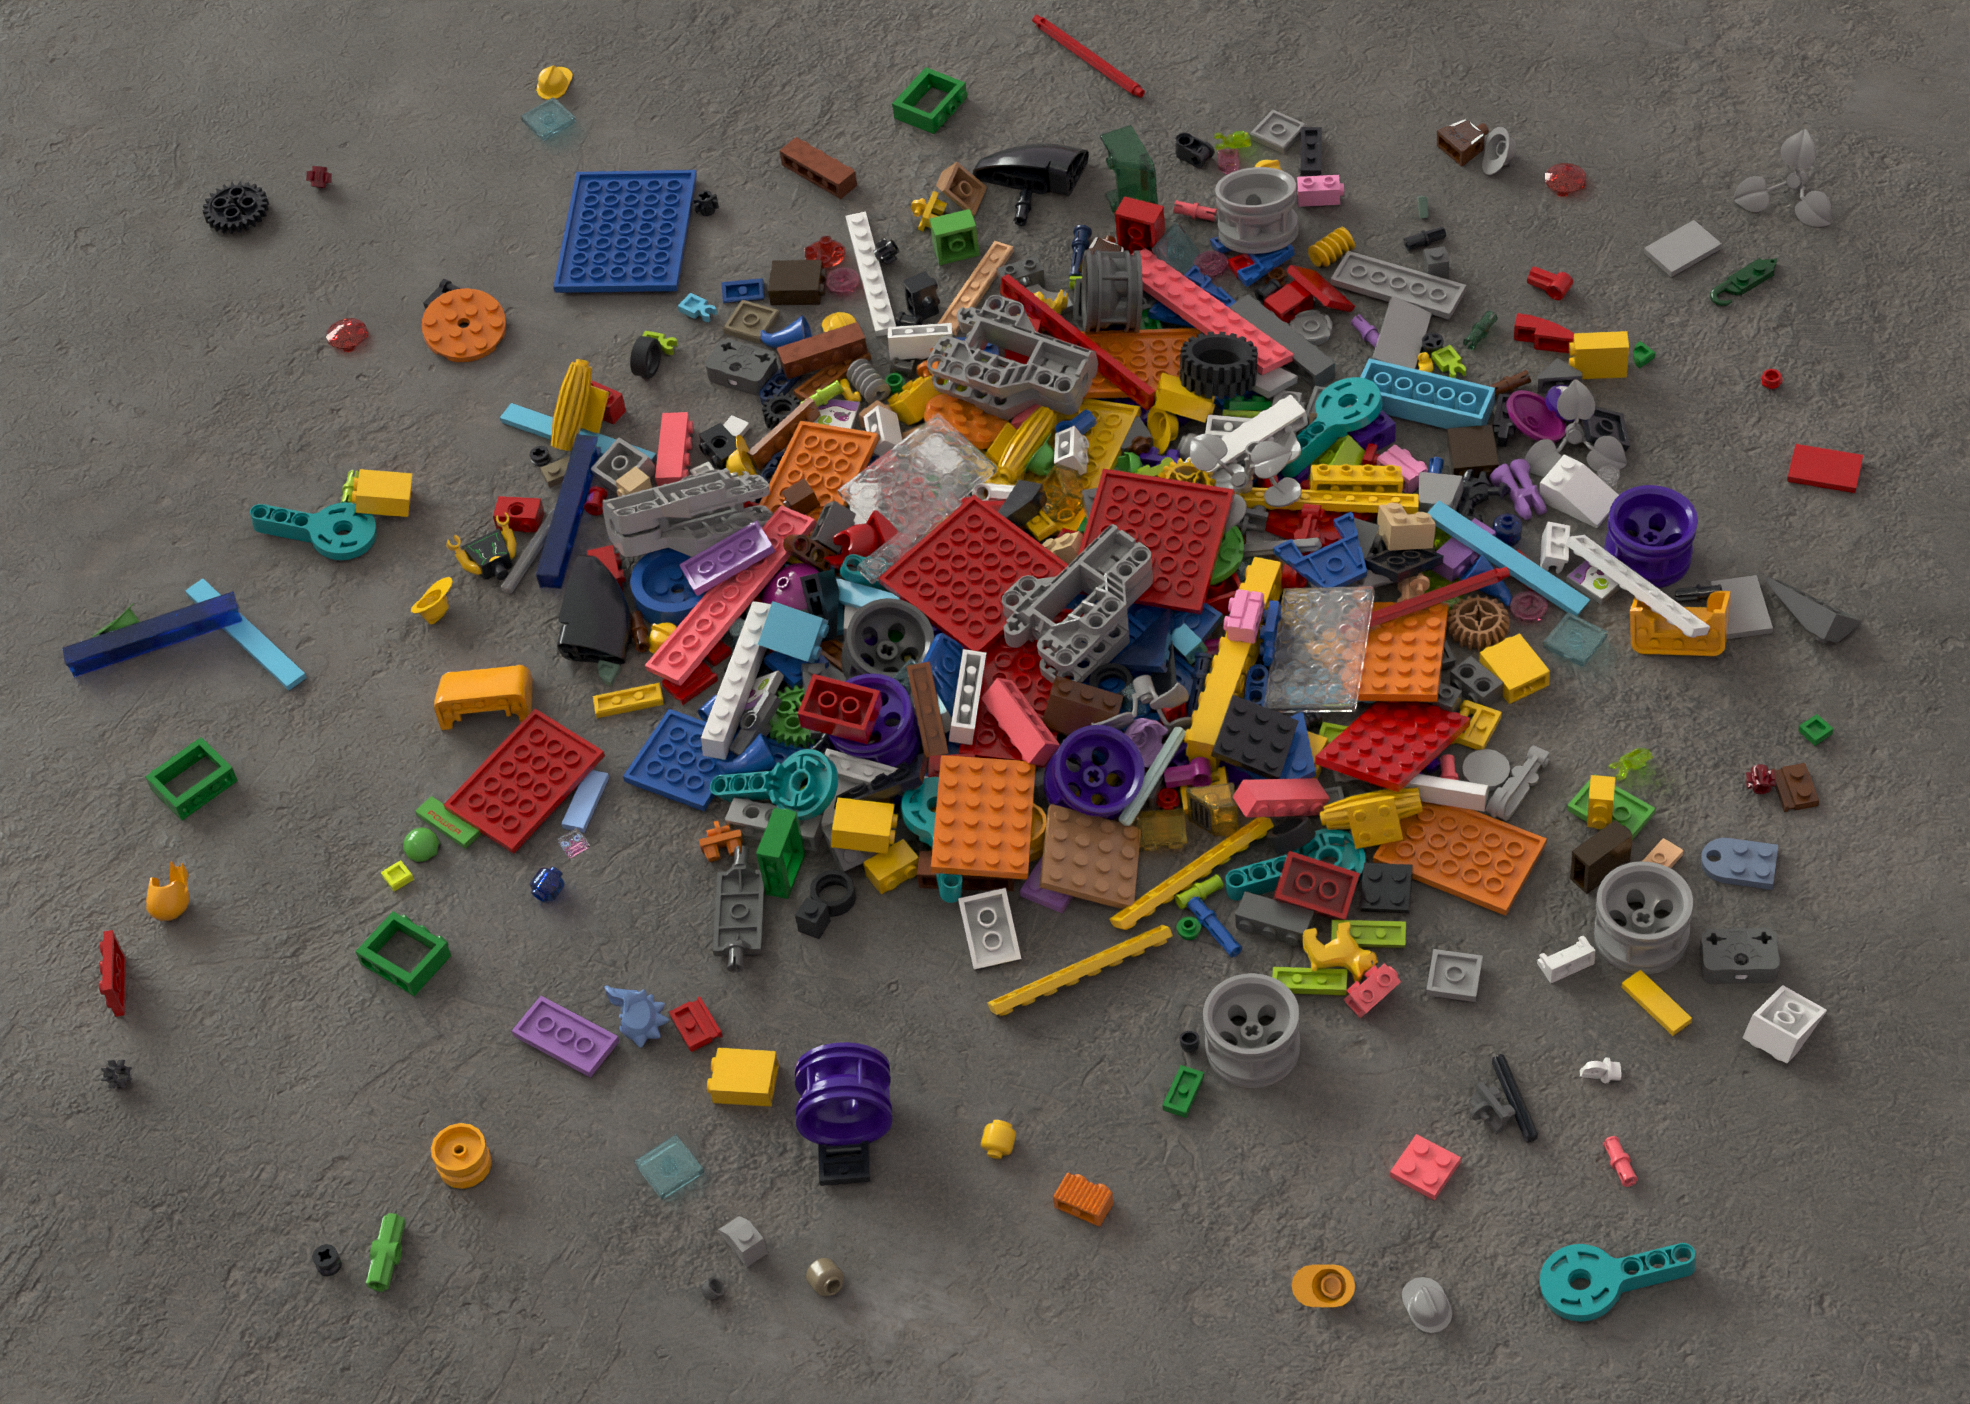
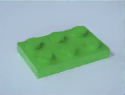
[1567,774,1656,840]

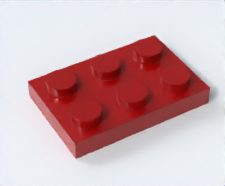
[99,930,126,1017]

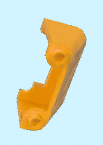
[1630,591,1731,656]
[434,665,533,730]

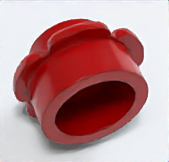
[1761,369,1783,389]
[1157,788,1180,810]

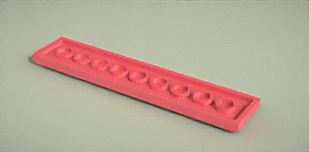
[1131,248,1294,375]
[645,505,816,686]

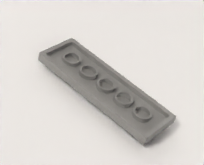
[1331,251,1466,320]

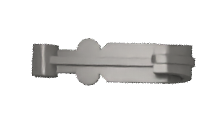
[1485,745,1550,821]

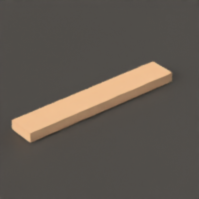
[937,241,1014,336]

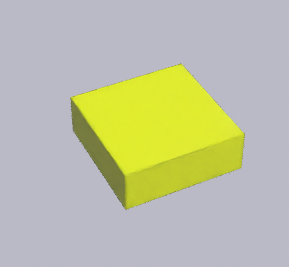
[381,860,414,892]

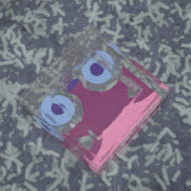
[557,828,590,859]

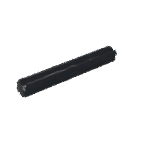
[1492,1054,1538,1142]

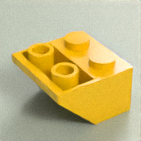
[887,376,944,425]

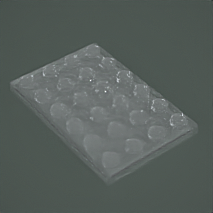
[838,413,997,542]
[1263,586,1375,713]

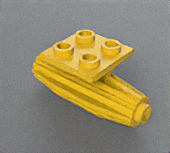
[551,359,609,451]
[986,406,1057,482]
[1320,788,1423,849]

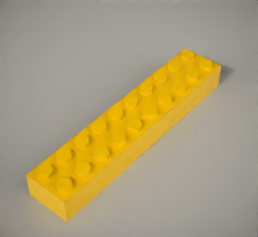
[1184,557,1283,771]

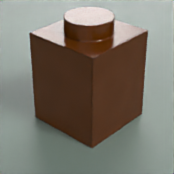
[782,478,820,515]

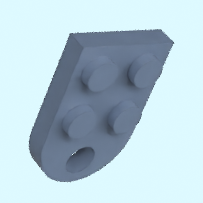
[1701,838,1778,890]

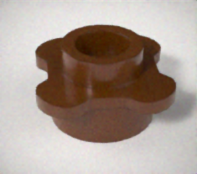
[1265,267,1288,287]
[1128,436,1152,456]

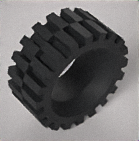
[1180,332,1258,399]

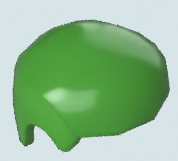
[1114,452,1142,473]
[403,827,441,863]

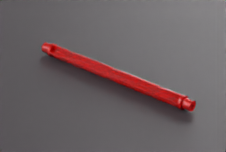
[1032,15,1145,98]
[1337,567,1510,636]

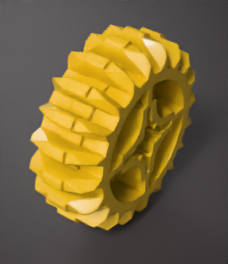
[1158,458,1216,486]

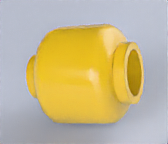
[981,1120,1016,1159]

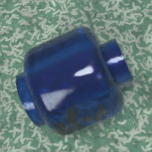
[1492,513,1522,547]
[530,866,565,903]

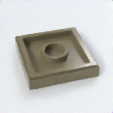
[723,300,780,344]

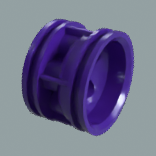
[1604,485,1698,588]
[828,674,922,768]
[1043,725,1144,820]
[795,1042,892,1146]

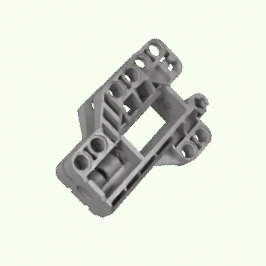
[927,295,1098,420]
[603,468,773,557]
[1002,524,1153,683]

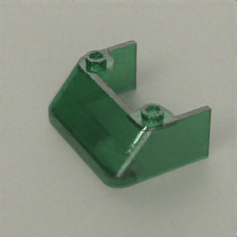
[1100,125,1158,215]

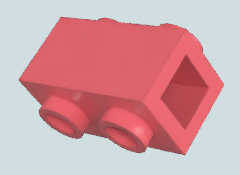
[1344,963,1401,1018]

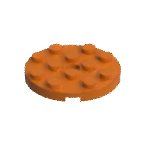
[422,288,506,362]
[924,394,1010,449]

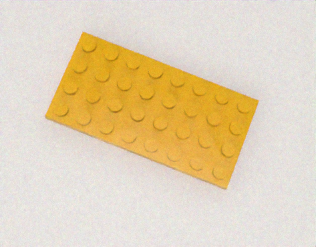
[1016,399,1142,536]

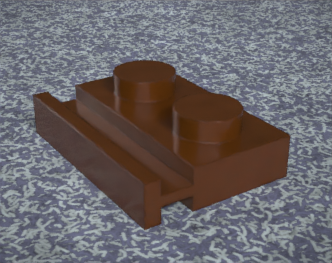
[1771,763,1819,812]

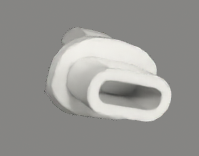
[1580,1057,1621,1084]

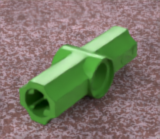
[366,1213,406,1292]

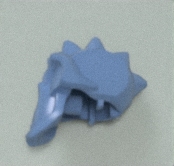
[604,985,669,1048]

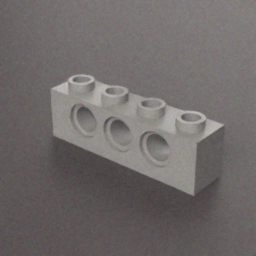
[725,798,823,851]

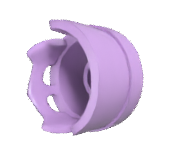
[1124,718,1168,768]

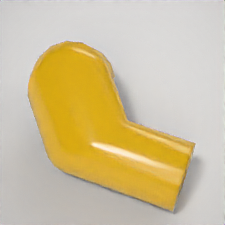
[1418,352,1434,373]
[839,379,861,402]

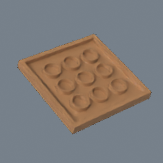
[1039,804,1141,909]

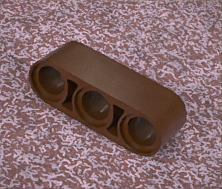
[783,534,841,577]

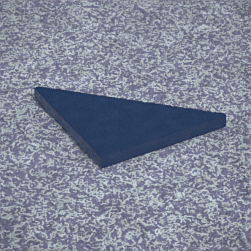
[1112,609,1175,673]

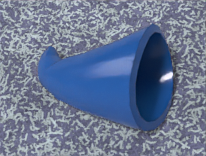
[761,315,812,349]
[1460,554,1512,606]
[717,733,776,774]

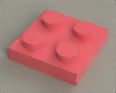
[1390,1134,1461,1201]

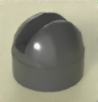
[702,1277,724,1300]

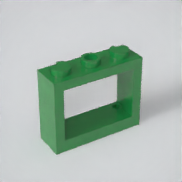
[892,67,968,134]
[145,737,238,821]
[756,808,806,899]
[355,911,451,996]

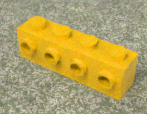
[1309,464,1403,494]

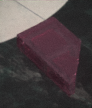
[1218,149,1239,175]

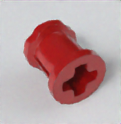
[584,486,608,516]

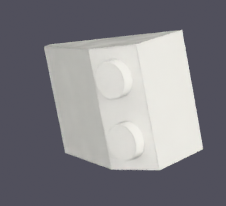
[1539,455,1619,528]
[958,888,1021,970]
[1743,985,1827,1063]

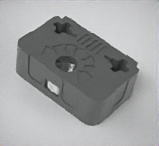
[705,338,778,396]
[1699,928,1780,984]

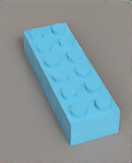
[1360,359,1495,429]

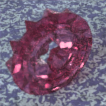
[1194,251,1228,278]
[826,268,859,295]
[1510,591,1548,623]

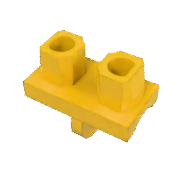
[910,191,947,232]

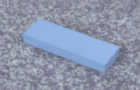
[561,770,609,833]

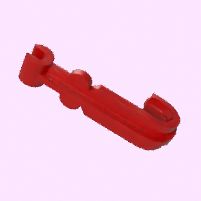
[1281,504,1325,593]

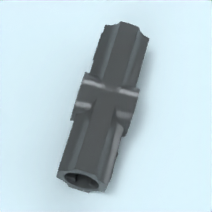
[729,690,782,756]

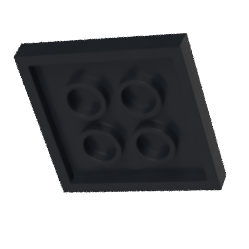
[1211,695,1299,779]

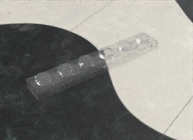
[856,491,963,584]

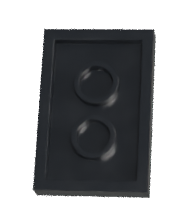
[1364,549,1444,582]

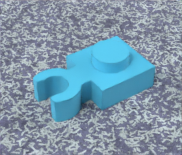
[678,293,717,322]

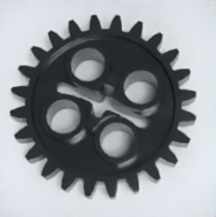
[202,181,269,234]

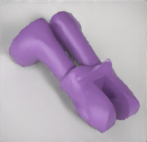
[1489,459,1547,520]

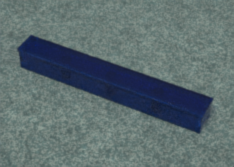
[536,434,601,589]
[62,591,243,677]

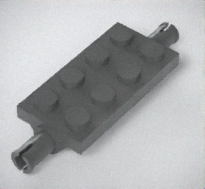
[713,846,765,973]

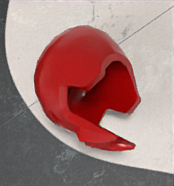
[824,523,879,570]

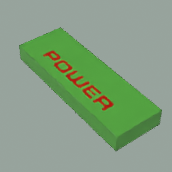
[415,796,482,849]

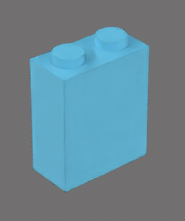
[758,601,829,663]

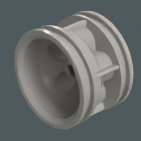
[1215,167,1299,254]
[1594,861,1693,974]
[1203,973,1300,1088]

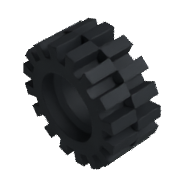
[762,393,800,430]

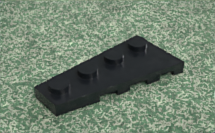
[834,752,928,809]

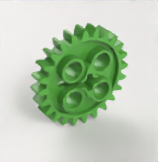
[769,685,816,748]

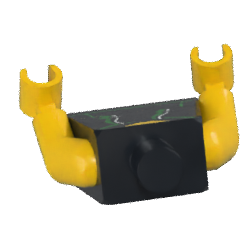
[446,513,517,580]

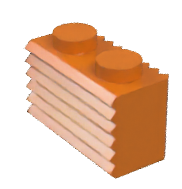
[1053,1173,1114,1227]

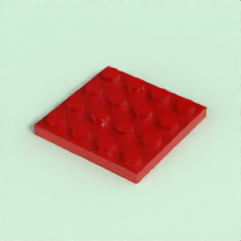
[1265,480,1378,549]

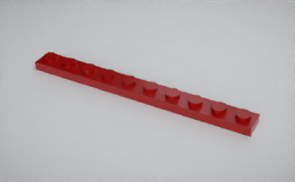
[1000,274,1156,411]

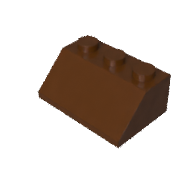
[1042,675,1123,736]

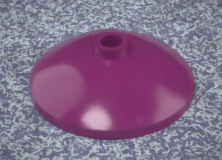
[1507,390,1566,443]
[761,563,819,613]

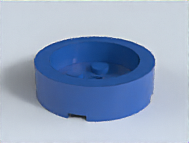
[630,547,708,626]

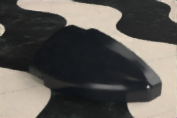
[973,143,1089,196]
[557,555,632,665]

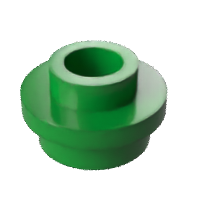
[885,373,905,393]
[1177,917,1201,940]

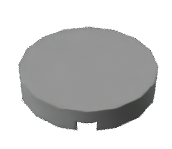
[1290,310,1332,346]
[1462,749,1510,791]

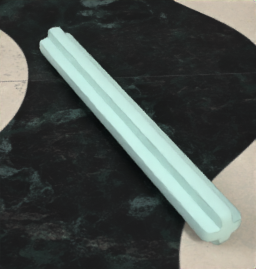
[1119,727,1186,826]

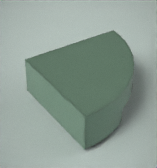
[1417,196,1429,218]
[598,660,621,687]

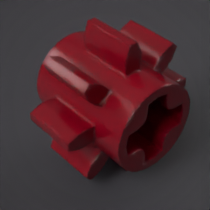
[306,166,332,188]
[1746,764,1776,794]

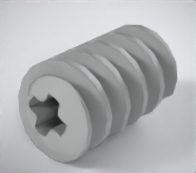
[847,359,891,404]

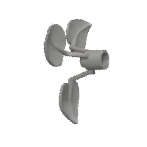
[1734,129,1832,227]
[1525,379,1627,477]
[1211,430,1302,507]
[1190,434,1292,534]
[1091,675,1192,738]

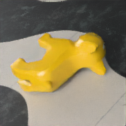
[1303,922,1378,983]

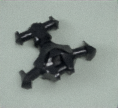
[1448,469,1511,523]

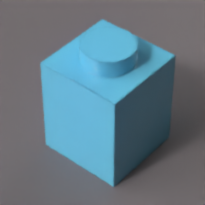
[1171,623,1208,665]

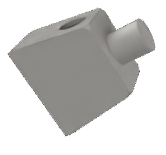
[1419,472,1464,513]

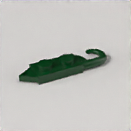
[1710,258,1777,306]

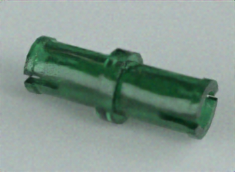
[1463,311,1498,350]

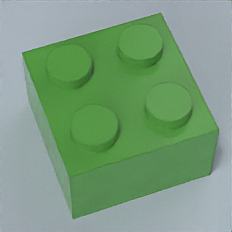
[930,209,980,265]

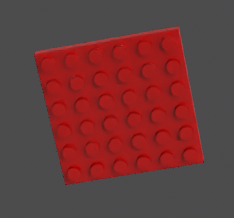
[1078,468,1235,615]
[878,495,1068,652]

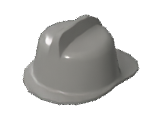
[1482,127,1516,175]
[1402,1277,1452,1333]

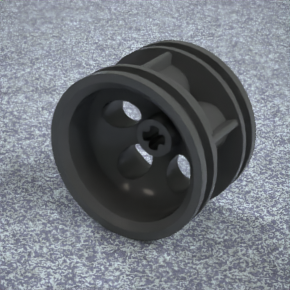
[1081,250,1143,333]
[841,598,934,693]

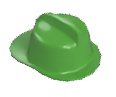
[1024,433,1057,476]
[92,604,142,641]

